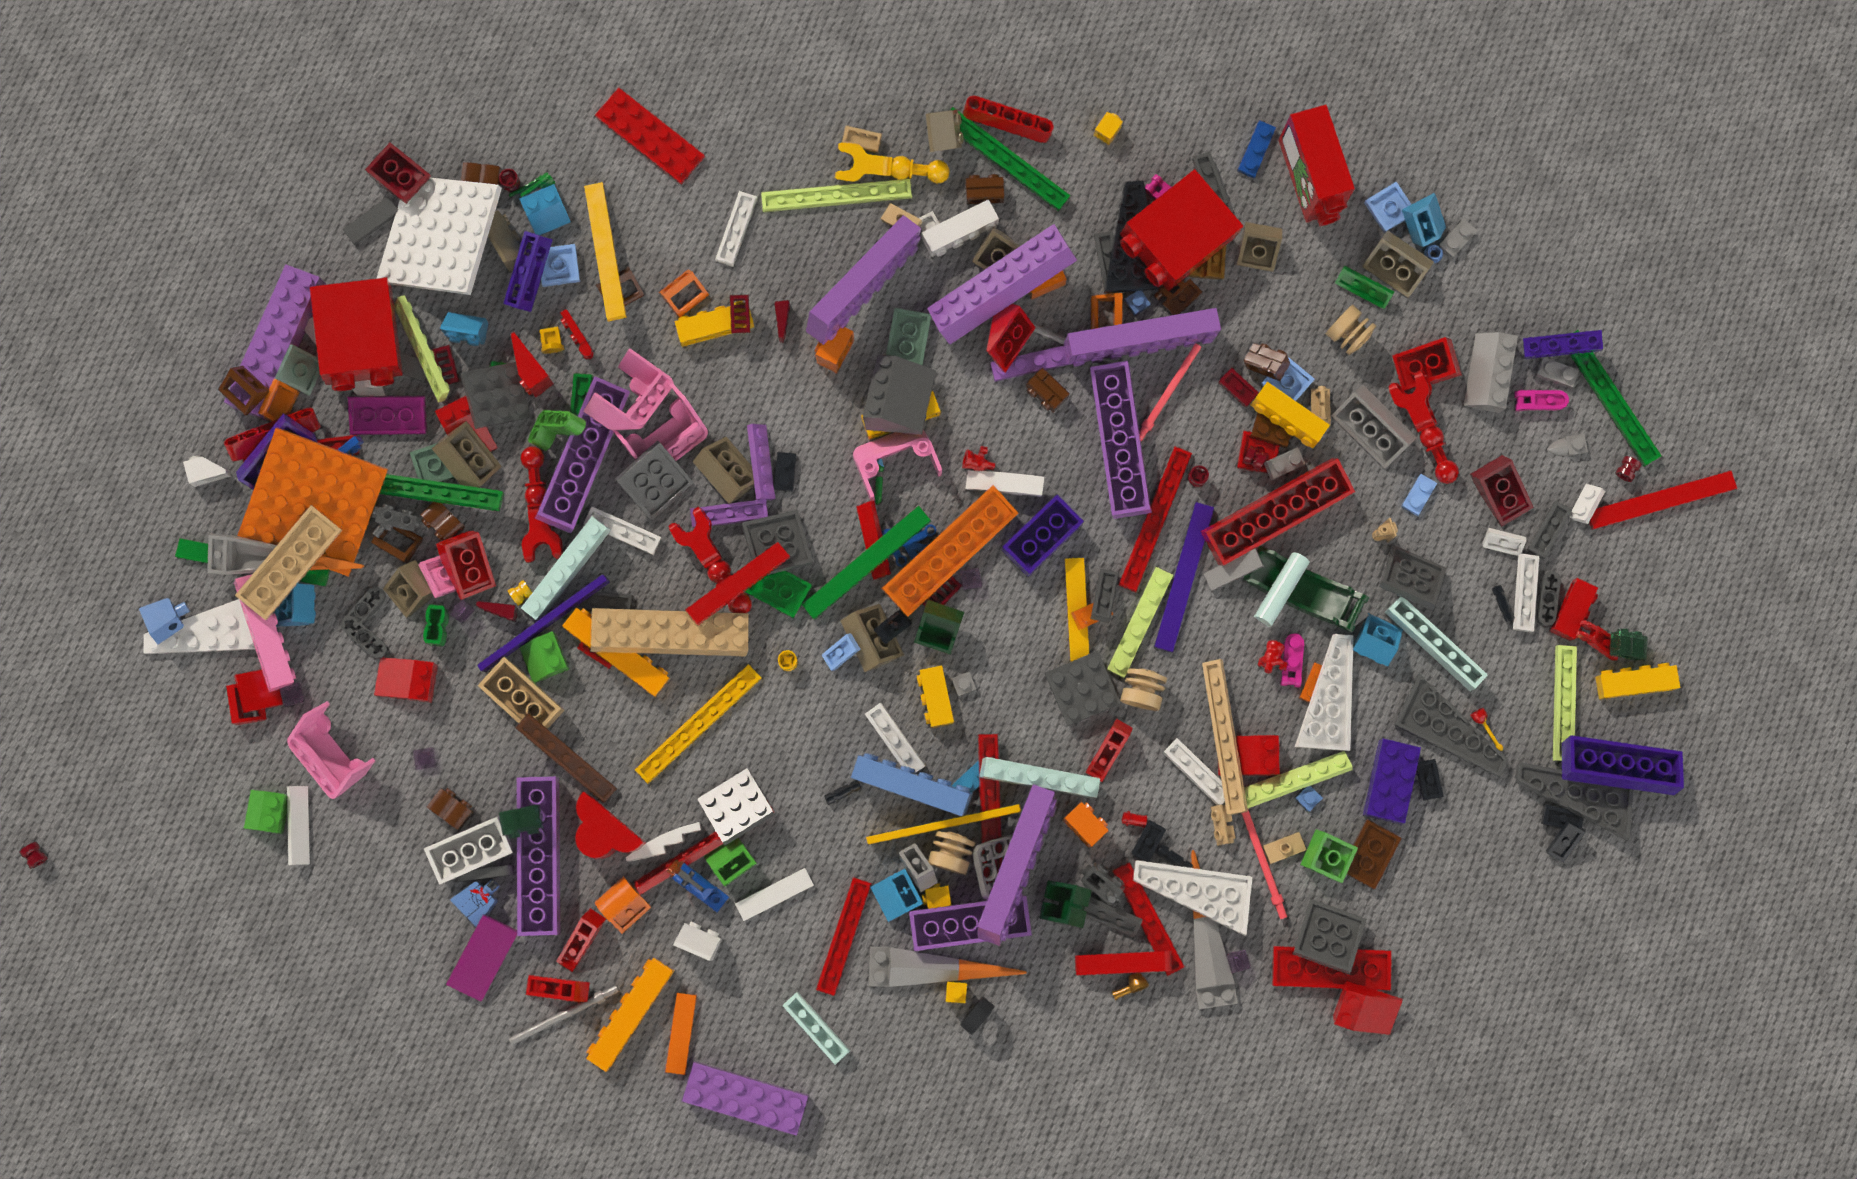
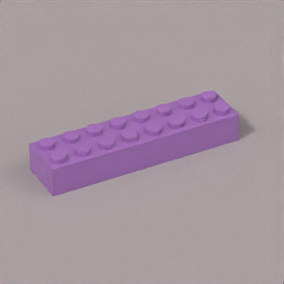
[806,215,921,345]
[927,224,1077,344]
[224,264,326,421]
[1063,308,1221,366]
[1090,361,1152,519]
[535,376,630,533]
[517,776,560,936]
[977,784,1057,946]

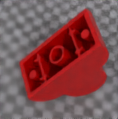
[575,791,646,859]

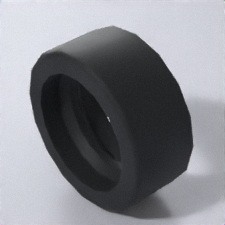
[960,996,995,1035]

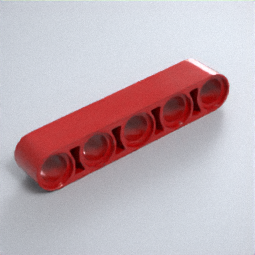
[963,95,1054,143]
[224,408,320,461]
[1075,951,1172,975]

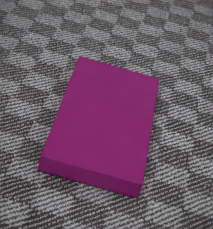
[348,396,427,435]
[446,914,517,1002]

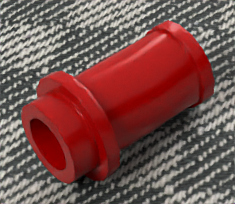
[1122,811,1147,828]

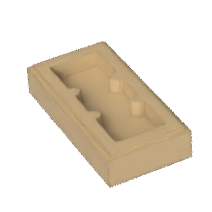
[842,126,882,153]
[881,203,922,227]
[1262,832,1306,864]

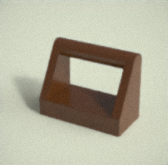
[596,267,645,306]
[218,366,269,416]
[371,527,423,564]

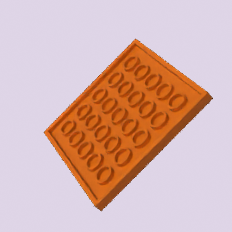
[237,428,388,577]

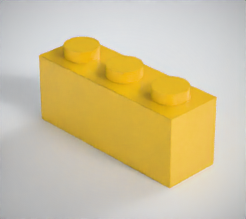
[916,665,954,728]

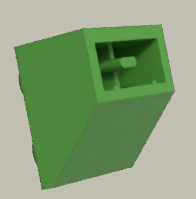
[704,837,758,887]

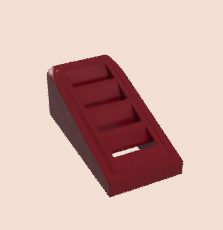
[730,294,750,333]
[774,300,790,343]
[431,345,460,385]
[922,576,963,607]
[476,601,518,622]

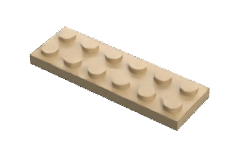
[235,505,343,620]

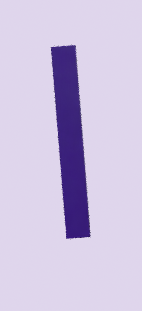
[1154,502,1214,653]
[477,575,610,672]

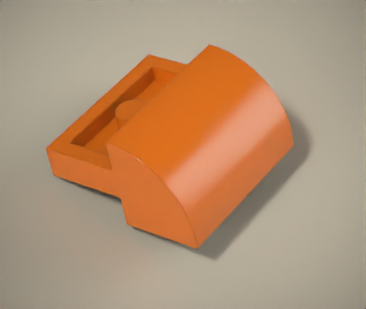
[594,876,651,934]

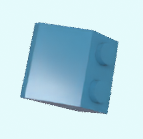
[520,184,571,235]
[274,584,316,627]
[1353,613,1403,667]

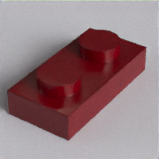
[1218,368,1259,408]

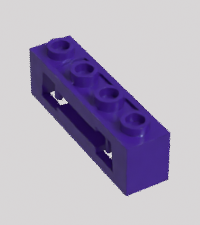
[503,231,553,312]
[1523,330,1603,359]

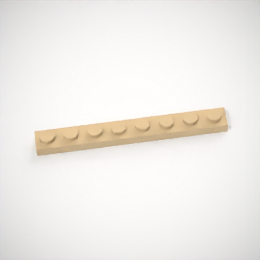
[1202,659,1248,815]

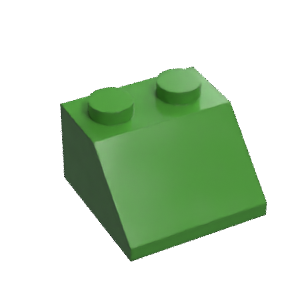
[520,631,569,683]
[244,790,287,834]
[1300,829,1358,883]

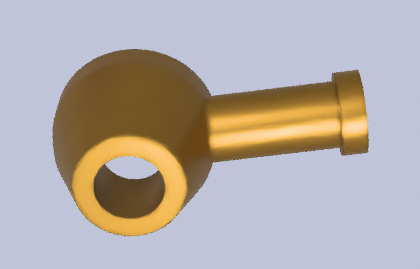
[1112,972,1149,1000]

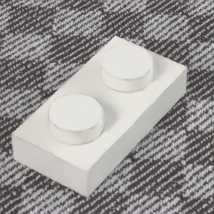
[1569,484,1605,524]
[1483,528,1526,556]

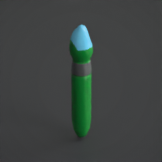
[874,459,884,505]

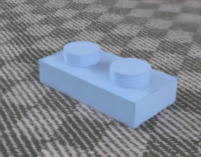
[1401,474,1437,516]
[822,633,860,671]

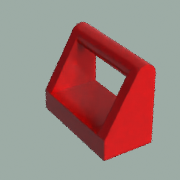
[226,684,267,725]

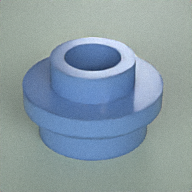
[1424,245,1443,263]

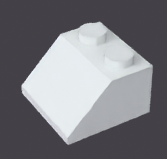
[673,921,722,961]

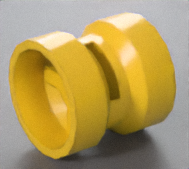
[507,580,533,606]
[778,650,798,671]

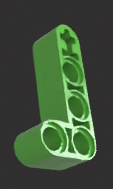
[528,410,586,451]

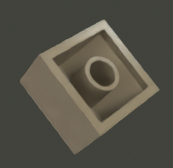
[926,109,964,152]
[1237,222,1282,272]
[972,227,1020,270]
[383,560,433,618]

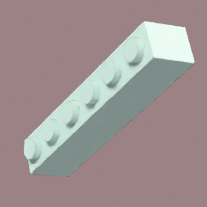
[521,516,611,620]
[1384,596,1488,691]
[979,757,1100,799]

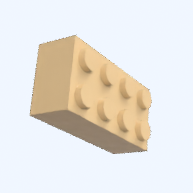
[478,657,565,729]

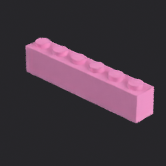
[234,574,296,692]

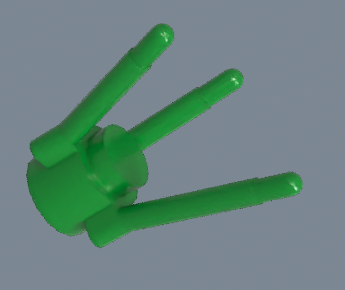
[509,172,556,197]

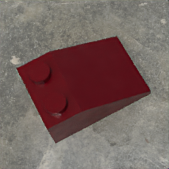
[365,142,431,204]
[1470,455,1534,527]

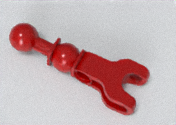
[1389,370,1459,484]
[520,446,563,563]
[669,506,752,613]

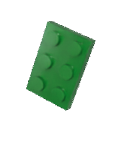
[745,571,812,619]

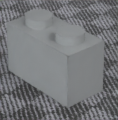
[898,843,938,892]

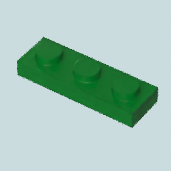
[1335,265,1394,310]

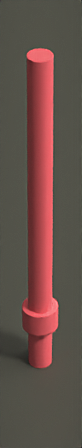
[1139,343,1201,442]
[1241,810,1287,920]

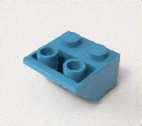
[1402,193,1446,247]
[440,312,489,346]
[871,869,923,922]

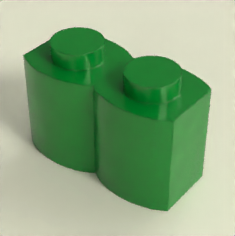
[423,605,449,647]

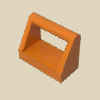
[659,270,709,317]
[1091,293,1122,329]
[258,378,299,421]

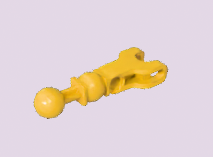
[835,143,950,184]

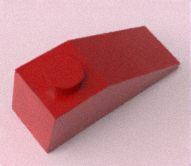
[1085,718,1133,782]
[556,908,606,972]
[526,975,590,1002]

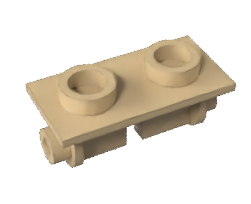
[1311,386,1331,426]
[1372,518,1398,543]
[1211,805,1236,845]

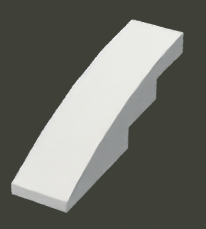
[965,470,1044,497]
[626,822,702,862]

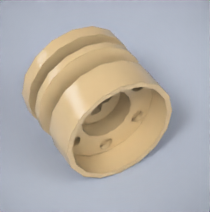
[1326,305,1376,355]
[1120,668,1167,711]
[928,831,976,875]

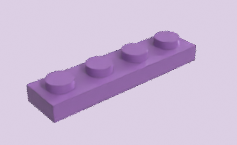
[990,346,1068,381]
[747,424,775,500]
[690,499,768,529]

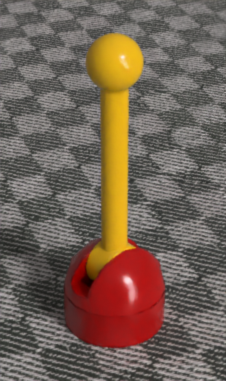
[1470,708,1503,751]

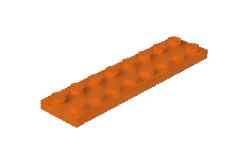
[881,485,1019,617]

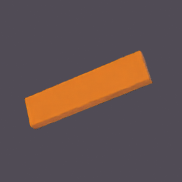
[665,993,697,1075]

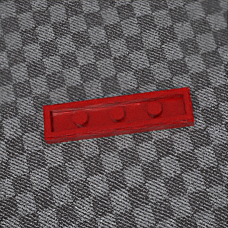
[856,501,891,580]

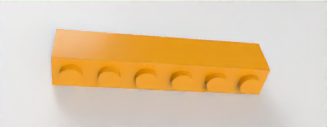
[562,608,669,698]
[586,958,675,1072]

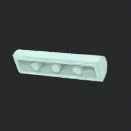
[1254,552,1310,627]
[782,992,850,1064]

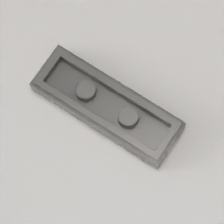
[1204,549,1264,591]

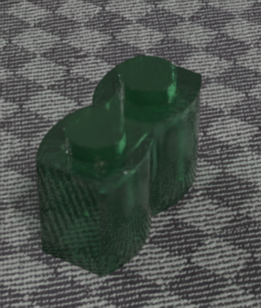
[1610,629,1648,661]
[499,805,544,839]

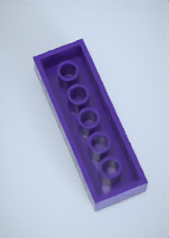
[1562,735,1684,795]

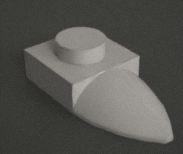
[1547,434,1588,456]

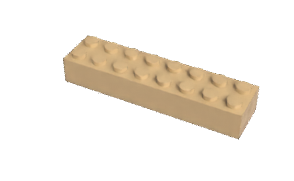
[590,608,748,656]

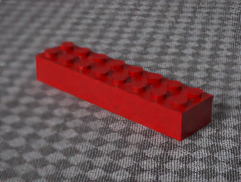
[1200,458,1355,566]

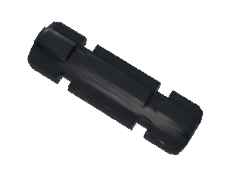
[1492,585,1515,622]
[824,780,861,805]
[1156,844,1193,868]

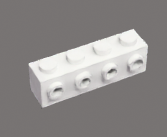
[922,199,999,257]

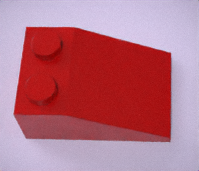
[986,304,1036,373]
[511,332,554,398]
[1392,337,1462,391]
[435,396,498,452]
[436,531,496,600]
[374,657,438,703]
[1218,735,1280,776]
[1333,981,1403,1035]

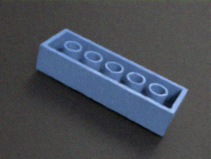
[851,753,973,816]

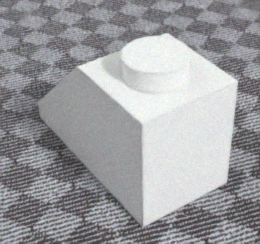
[183,456,231,487]

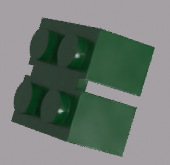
[914,600,964,655]
[1039,880,1092,929]

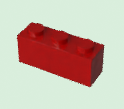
[1549,578,1598,641]

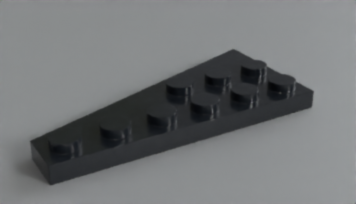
[1104,181,1160,294]

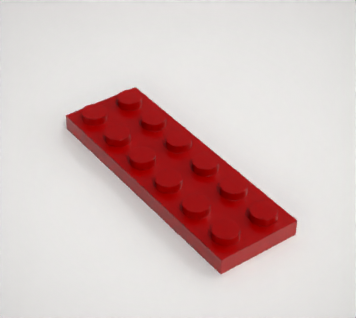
[595,87,705,184]
[1272,946,1391,990]

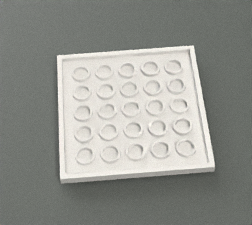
[376,178,502,295]

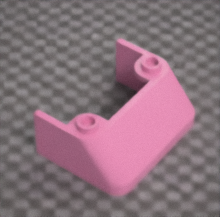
[583,348,674,430]
[612,384,708,461]
[853,429,942,502]
[287,701,375,799]

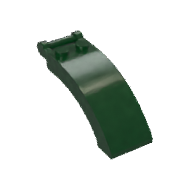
[1243,546,1369,632]

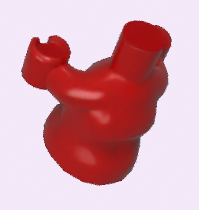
[962,446,995,471]
[1258,640,1288,673]

